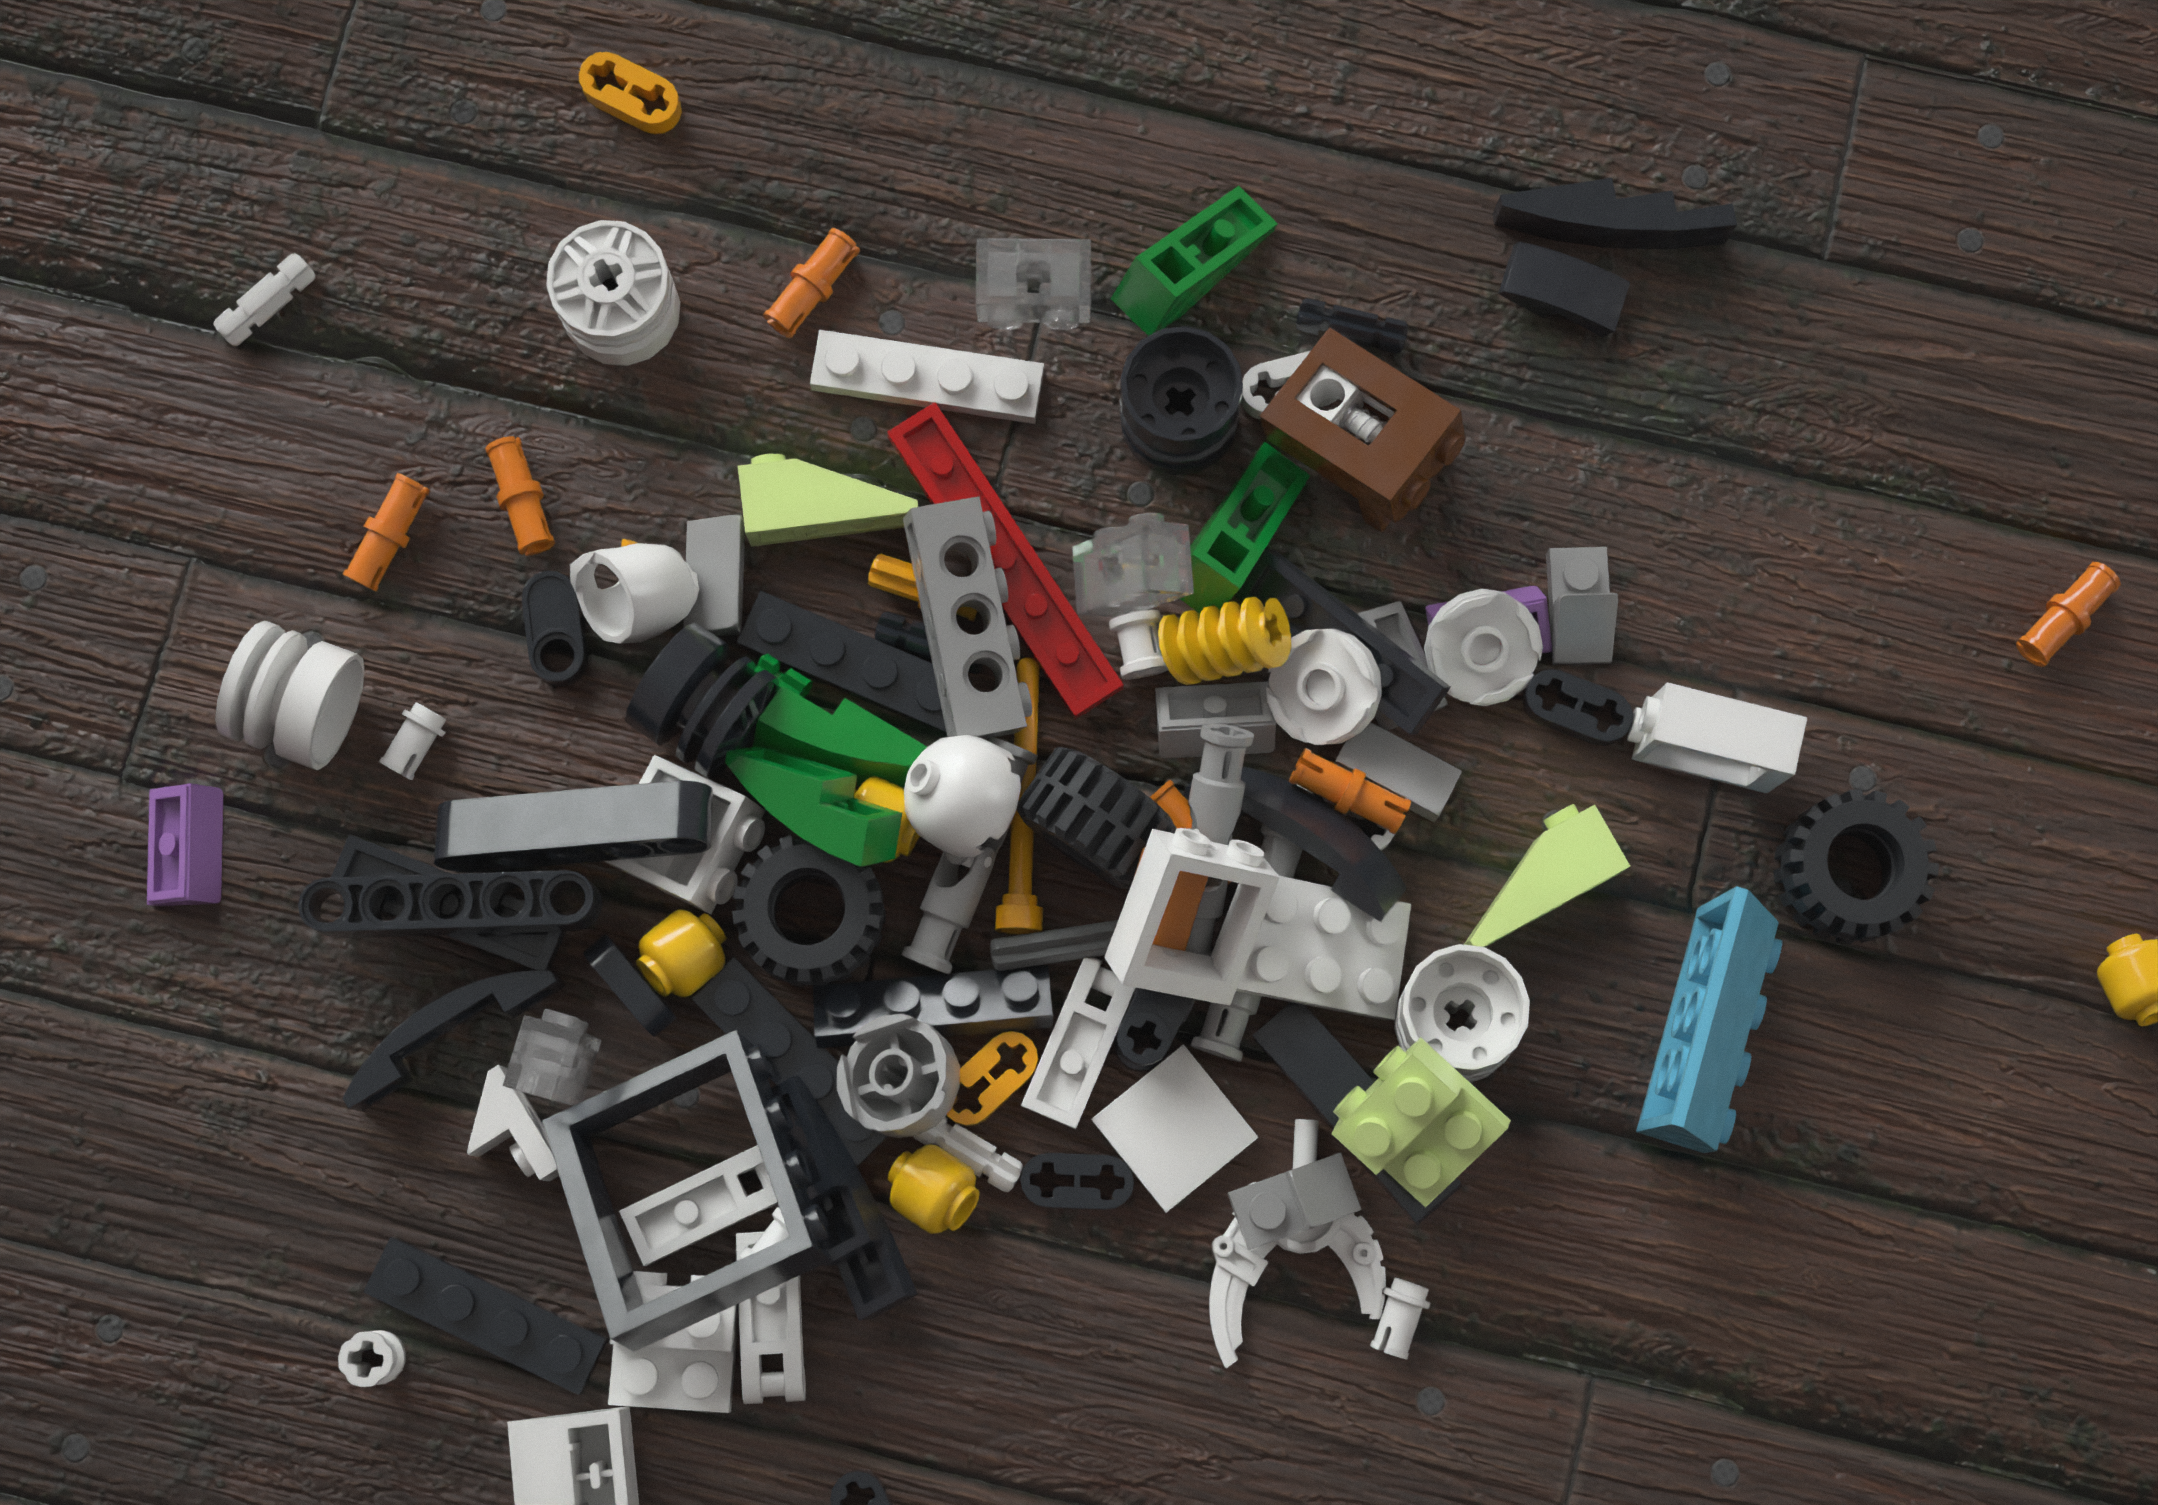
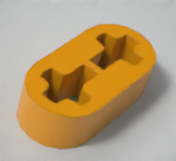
[579,52,682,134]
[947,1031,1038,1126]

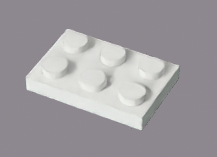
[1236,876,1411,1020]

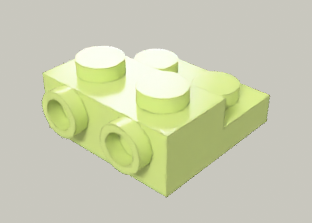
[1331,1037,1511,1208]

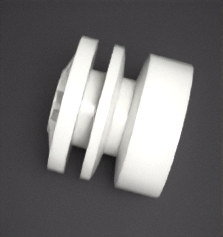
[546,220,680,366]
[215,621,365,770]
[1394,944,1530,1082]

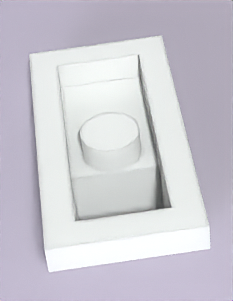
[467,1065,559,1181]

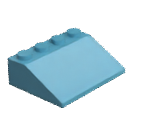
[1636,886,1782,1153]

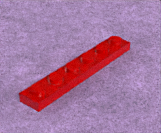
[887,402,1124,720]

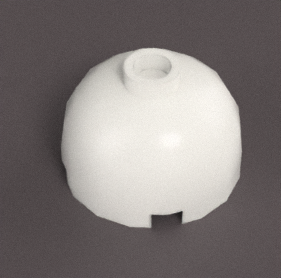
[904,735,1021,857]

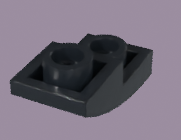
[1498,242,1630,338]

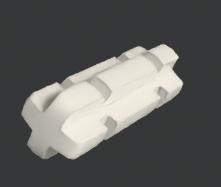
[213,253,316,346]
[913,1117,1023,1192]

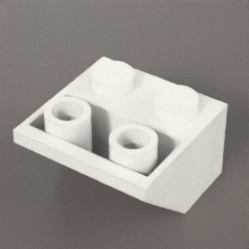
[507,1406,639,1505]

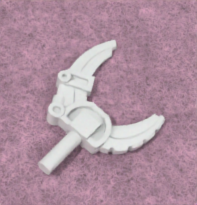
[1209,1119,1386,1368]

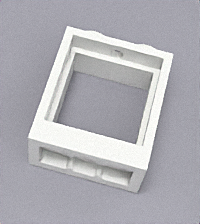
[1627,682,1807,793]
[1104,828,1280,1006]

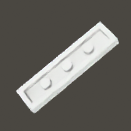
[810,330,1044,424]

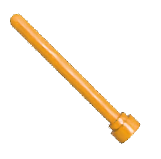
[995,657,1043,935]

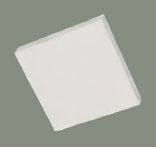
[1091,1044,1258,1213]

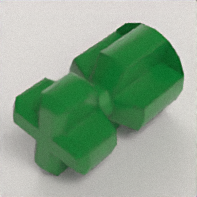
[753,653,813,698]

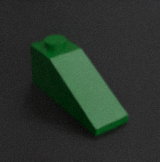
[1111,186,1278,336]
[1164,442,1310,614]

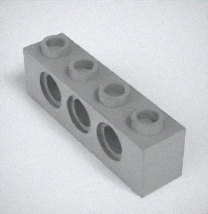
[903,496,1032,739]

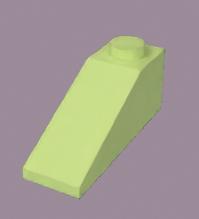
[738,454,919,547]
[1464,804,1630,947]

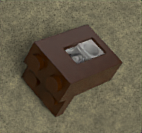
[1259,327,1466,533]

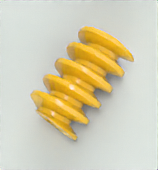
[1158,597,1291,685]

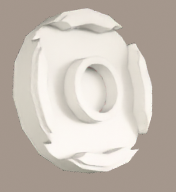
[1424,589,1543,706]
[1266,629,1382,745]

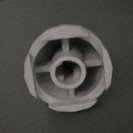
[837,1014,960,1138]

